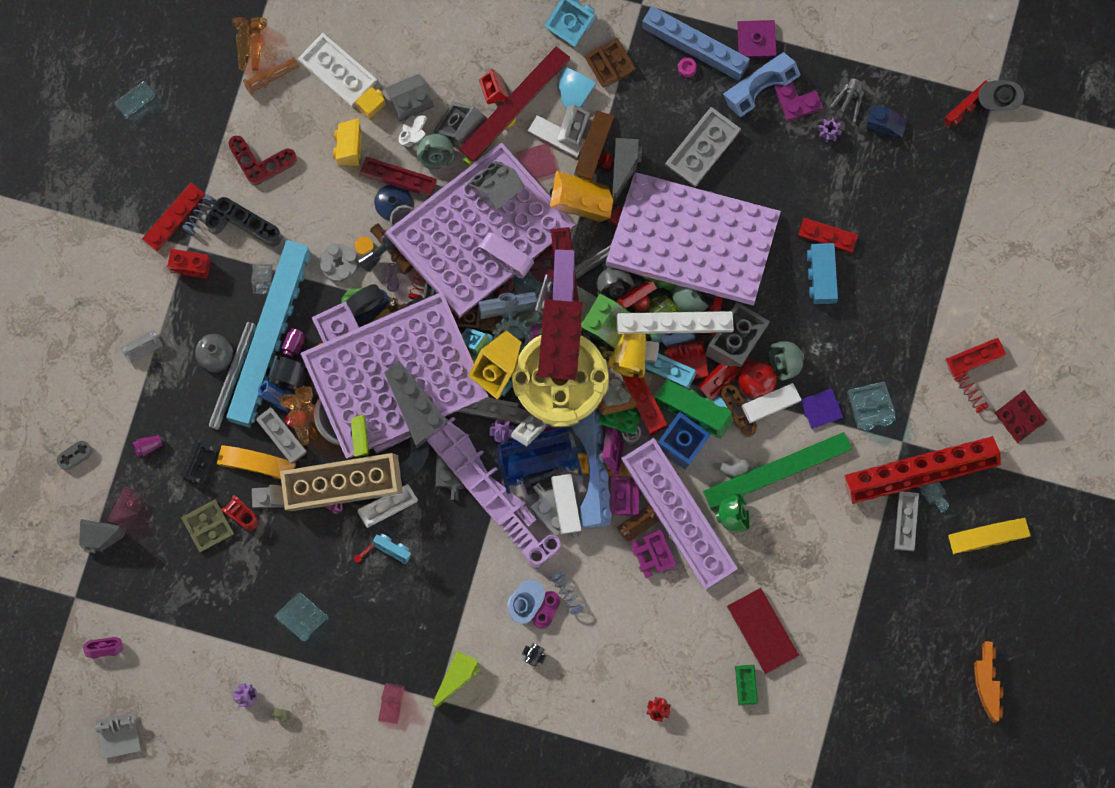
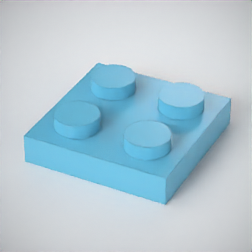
[372,534,411,564]

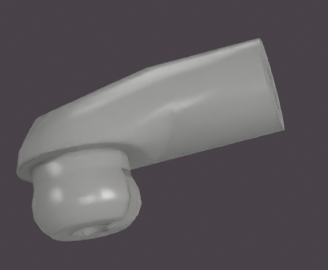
[720,460,749,477]

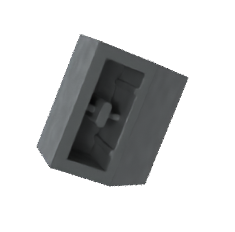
[468,161,525,210]

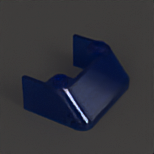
[497,427,583,494]

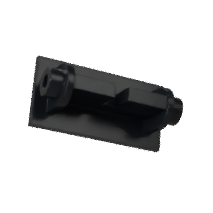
[521,464,562,495]

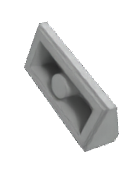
[557,105,590,147]

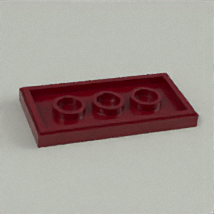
[727,588,799,675]

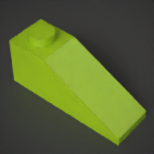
[432,651,480,708]

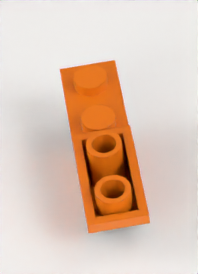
[974,641,1003,723]

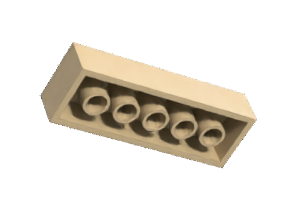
[280,453,403,511]

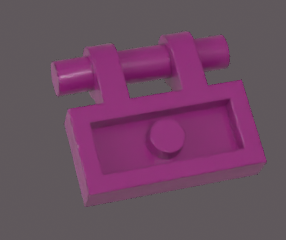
[631,530,676,579]

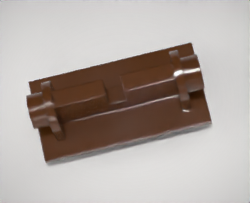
[617,506,659,543]

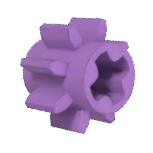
[818,118,842,142]
[490,419,514,443]
[233,683,258,708]

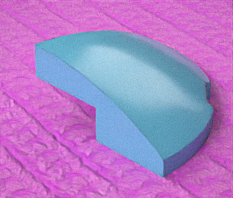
[559,67,596,110]

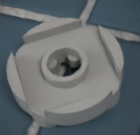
[320,244,358,282]

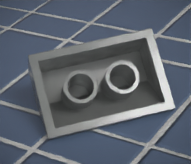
[706,302,770,367]

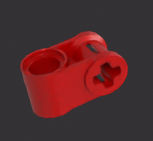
[221,495,258,531]

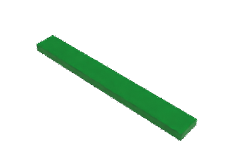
[703,432,852,510]

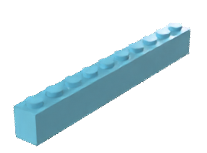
[226,240,312,428]

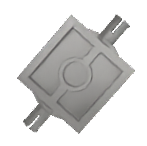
[530,483,581,538]

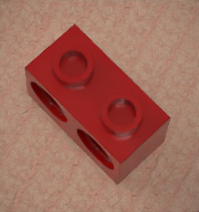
[167,249,211,279]

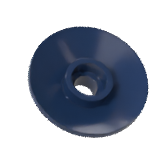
[374,185,412,221]

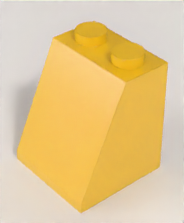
[468,330,521,399]

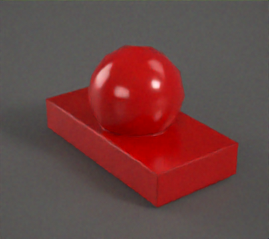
[616,281,656,312]

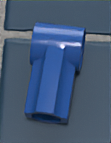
[258,380,297,414]

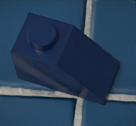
[866,104,907,138]

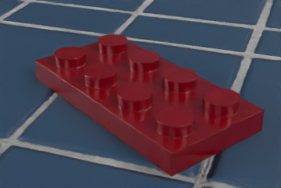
[538,299,584,381]

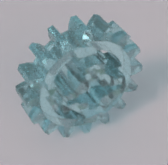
[492,316,534,354]

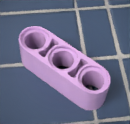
[478,232,534,278]

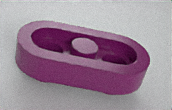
[532,591,560,629]
[83,637,123,659]

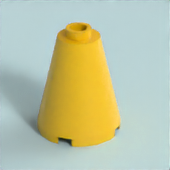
[607,334,646,378]

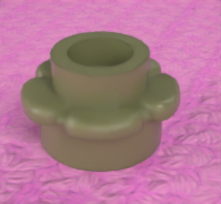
[271,708,290,722]

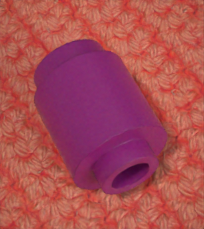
[281,329,306,358]

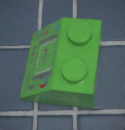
[581,294,630,349]

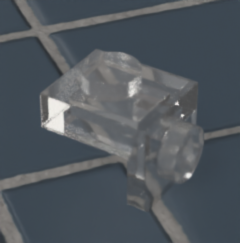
[251,264,273,294]

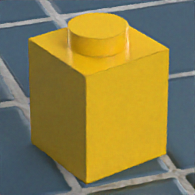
[355,87,386,120]

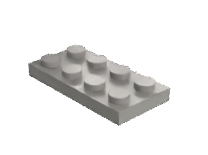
[665,107,741,188]

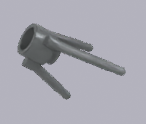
[830,79,864,124]

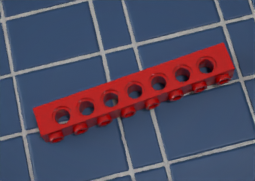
[844,436,1001,504]

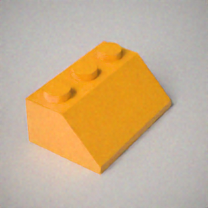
[550,171,613,222]

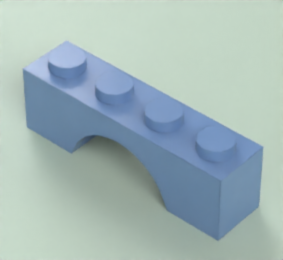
[723,52,801,117]

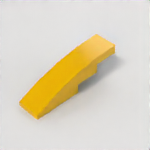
[948,518,1030,554]

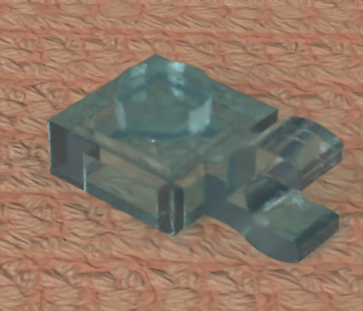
[919,482,949,512]

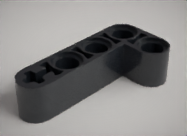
[205,197,282,247]

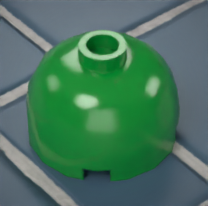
[716,493,750,533]

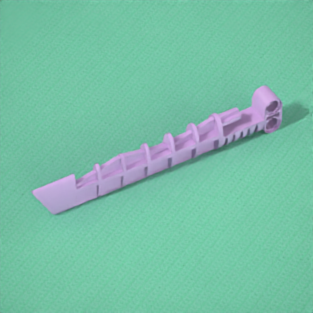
[427,417,560,568]

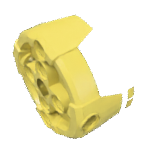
[512,335,609,428]

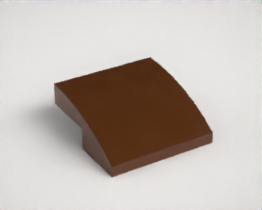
[584,38,637,88]

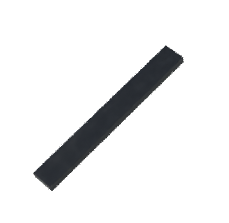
[287,427,405,539]

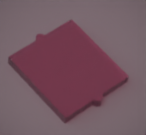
[517,143,557,179]

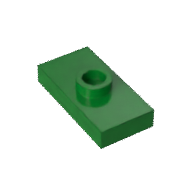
[735,665,758,706]

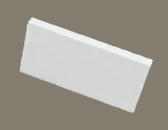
[298,33,378,108]

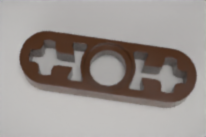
[721,385,757,437]

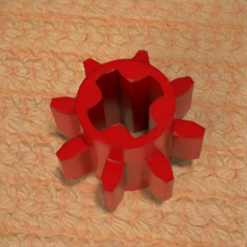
[646,697,671,722]

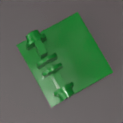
[598,407,641,435]

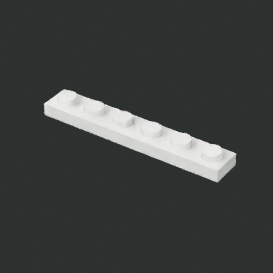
[617,312,734,334]

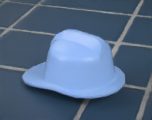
[507,579,545,624]

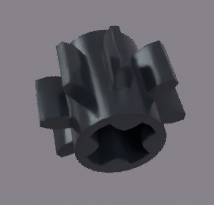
[522,643,546,667]

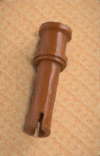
[243,57,299,95]

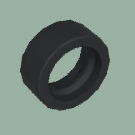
[346,284,384,316]

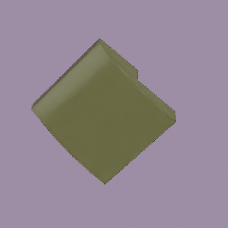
[181,499,234,552]

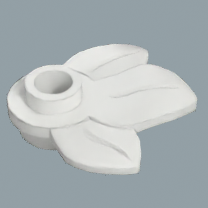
[399,115,427,147]

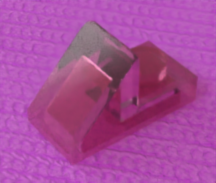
[107,486,139,525]
[378,683,405,725]

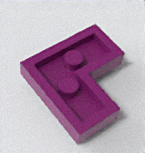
[774,81,823,122]

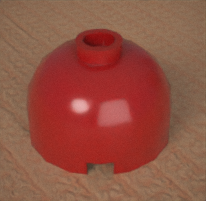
[739,361,777,400]

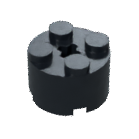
[268,356,309,393]

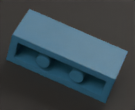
[807,243,838,304]

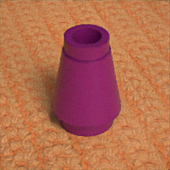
[132,435,163,457]

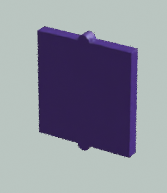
[801,388,843,429]

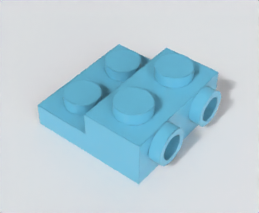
[544,0,597,47]

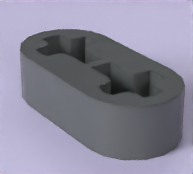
[57,441,92,470]

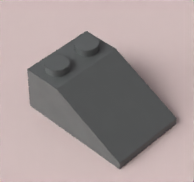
[613,138,642,204]

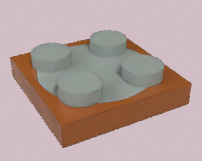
[597,377,637,415]

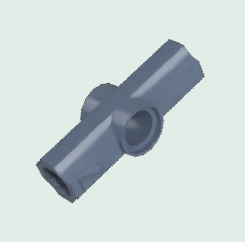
[478,292,537,319]

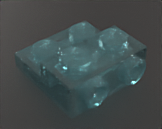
[848,381,895,431]

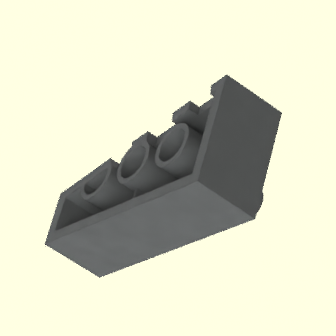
[384,361,448,448]

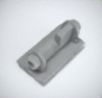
[120,330,163,364]

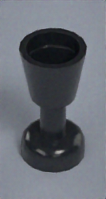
[358,234,397,272]

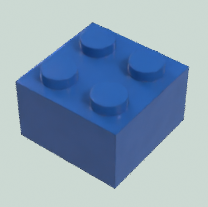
[657,412,711,469]

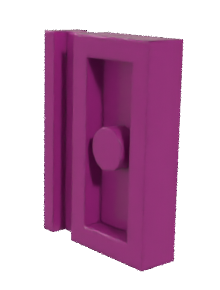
[601,427,624,474]
[611,476,639,516]

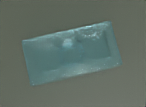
[114,81,156,118]

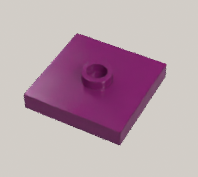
[737,20,776,58]

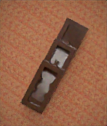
[574,111,615,181]

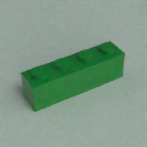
[654,379,733,439]

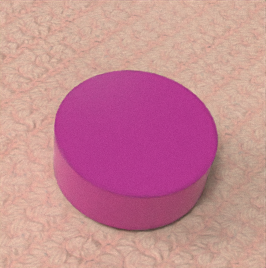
[678,58,697,78]

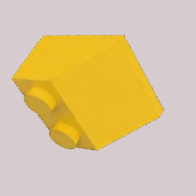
[333,119,362,166]

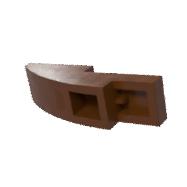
[449,307,521,335]

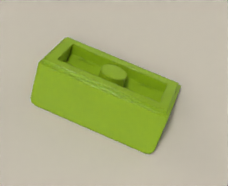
[351,415,369,457]

